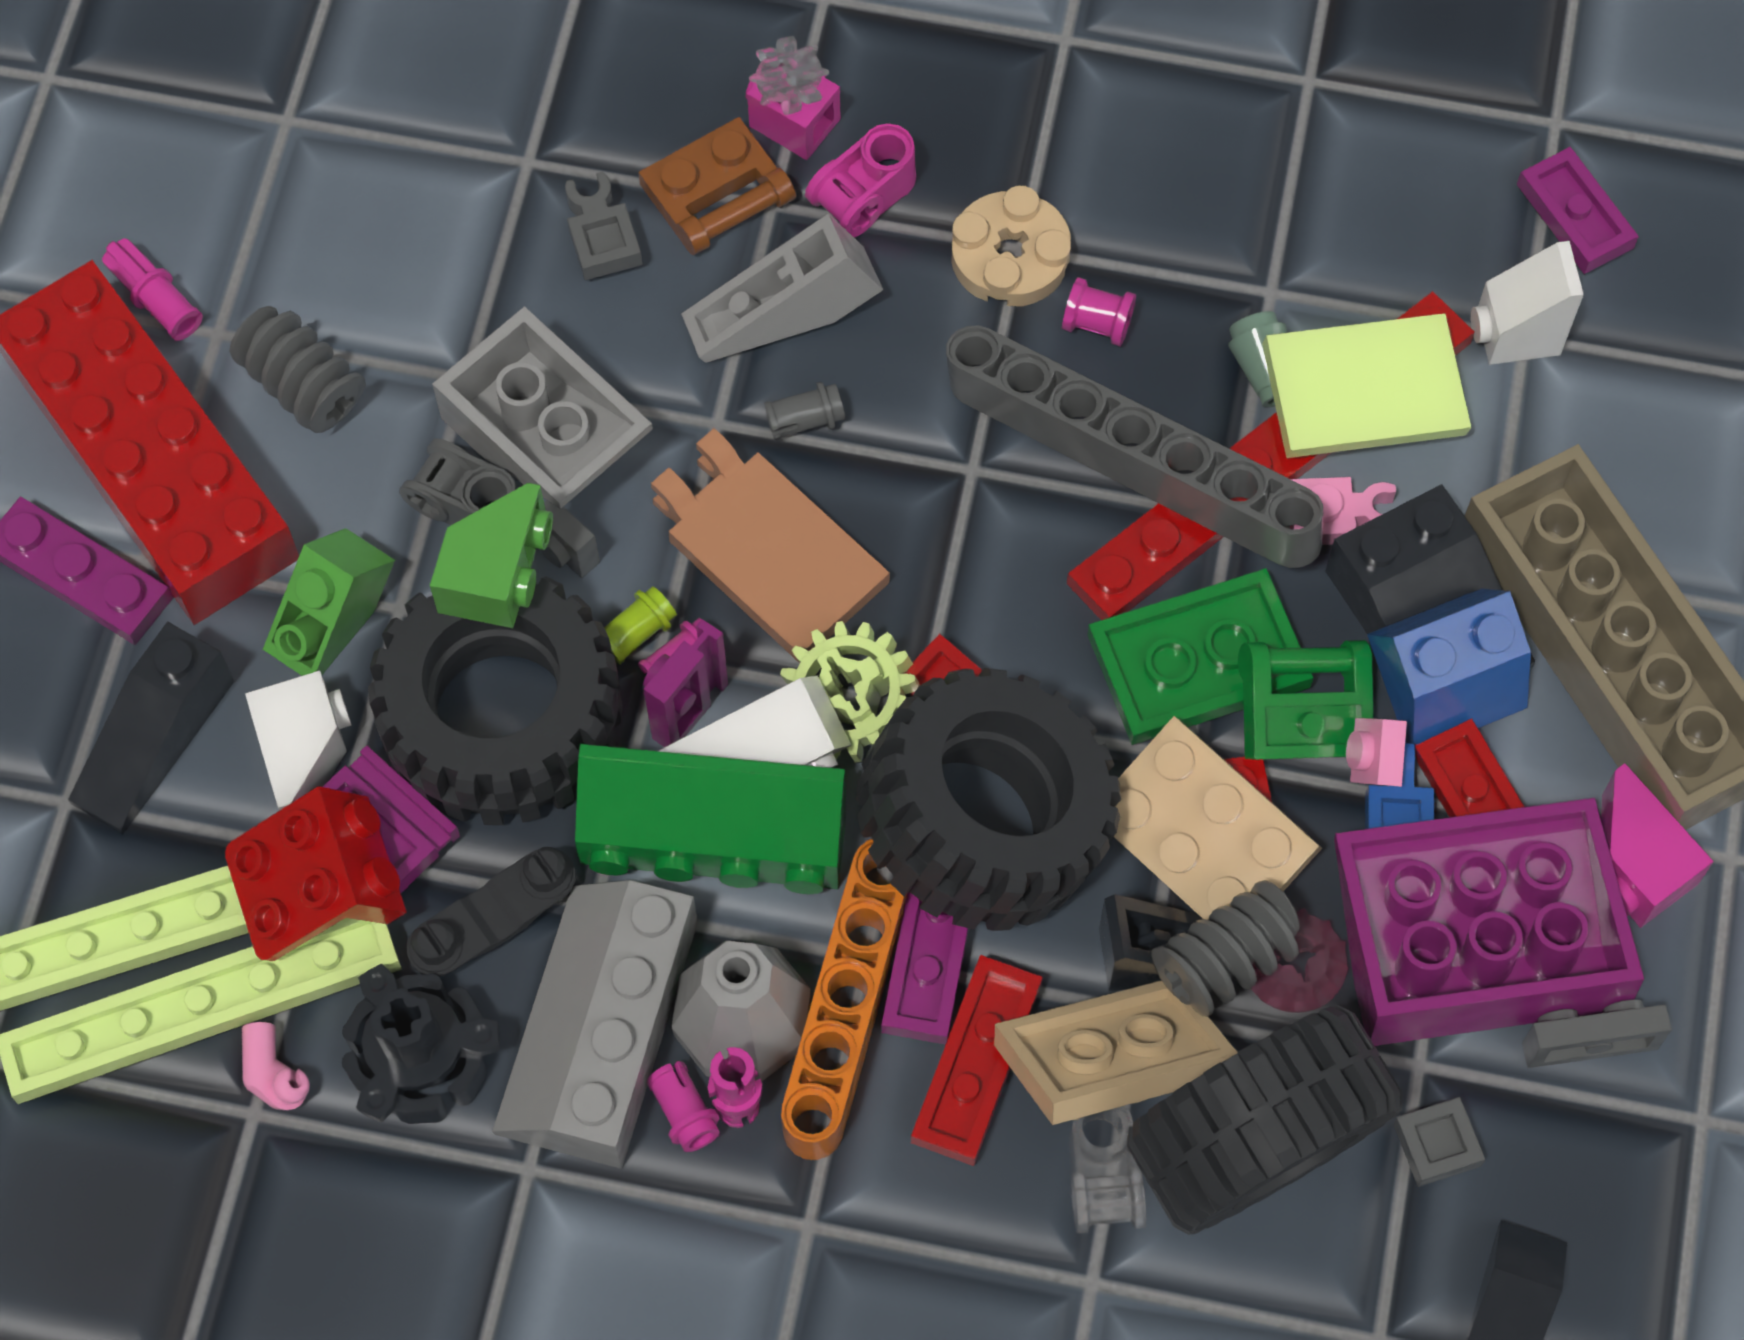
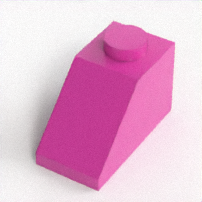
[1601,763,1714,928]

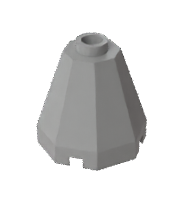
[672,941,811,1082]

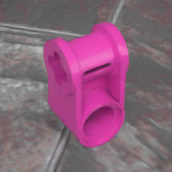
[805,123,916,238]

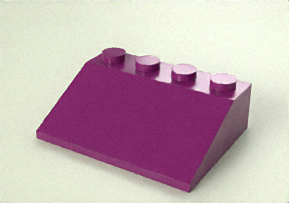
[1334,798,1644,1046]

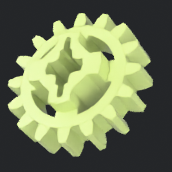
[780,621,919,763]

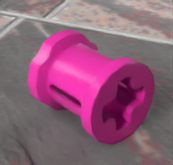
[1062,277,1136,347]

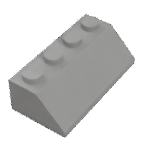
[492,880,698,1169]

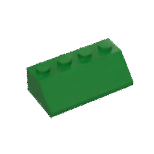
[575,744,846,895]

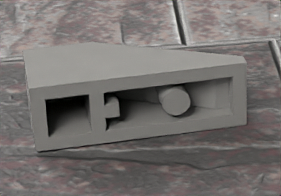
[681,213,883,363]

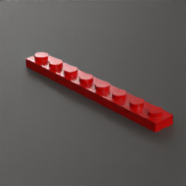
[1067,291,1475,620]

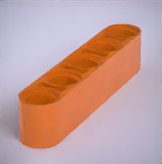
[781,839,907,1160]

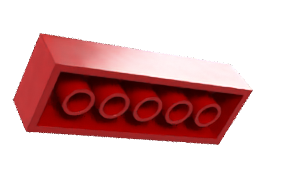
[0,260,299,625]

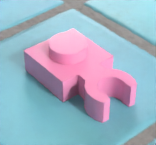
[1290,477,1396,545]

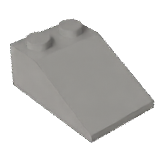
[432,306,653,509]

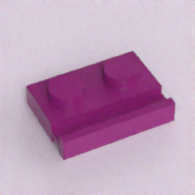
[643,619,729,748]
[323,745,460,893]

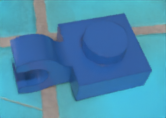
[1365,743,1434,829]

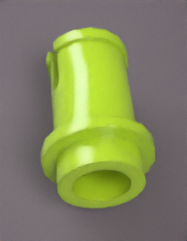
[604,586,677,665]

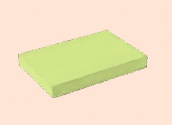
[1262,314,1472,458]

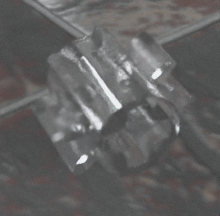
[749,36,829,115]

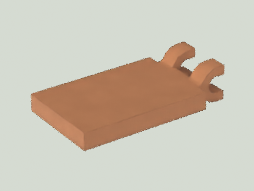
[651,428,890,663]

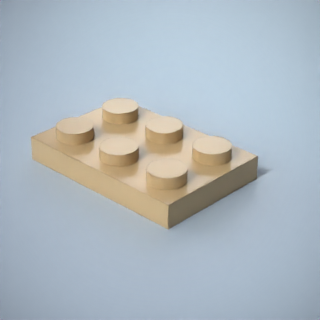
[1114,716,1322,920]
[994,981,1238,1125]

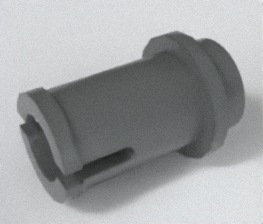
[764,381,845,440]

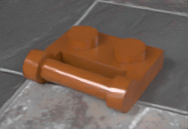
[638,117,796,255]

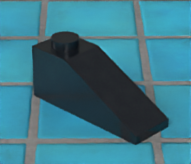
[68,621,234,834]

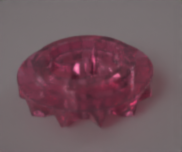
[1251,908,1348,1013]

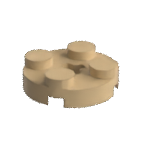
[951,186,1071,306]

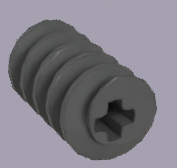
[229,306,366,433]
[1151,880,1300,1017]

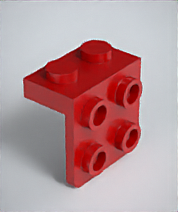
[225,786,407,961]

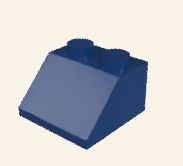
[1367,589,1531,746]

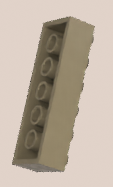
[1465,444,1744,830]

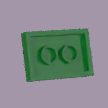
[1087,568,1313,745]

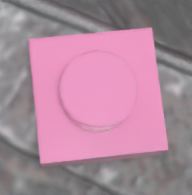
[1346,718,1407,787]

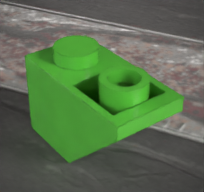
[430,483,553,628]
[262,528,395,676]

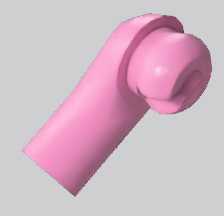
[242,1022,310,1110]

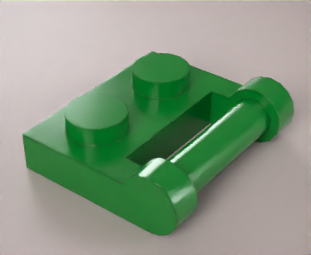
[1238,640,1373,760]

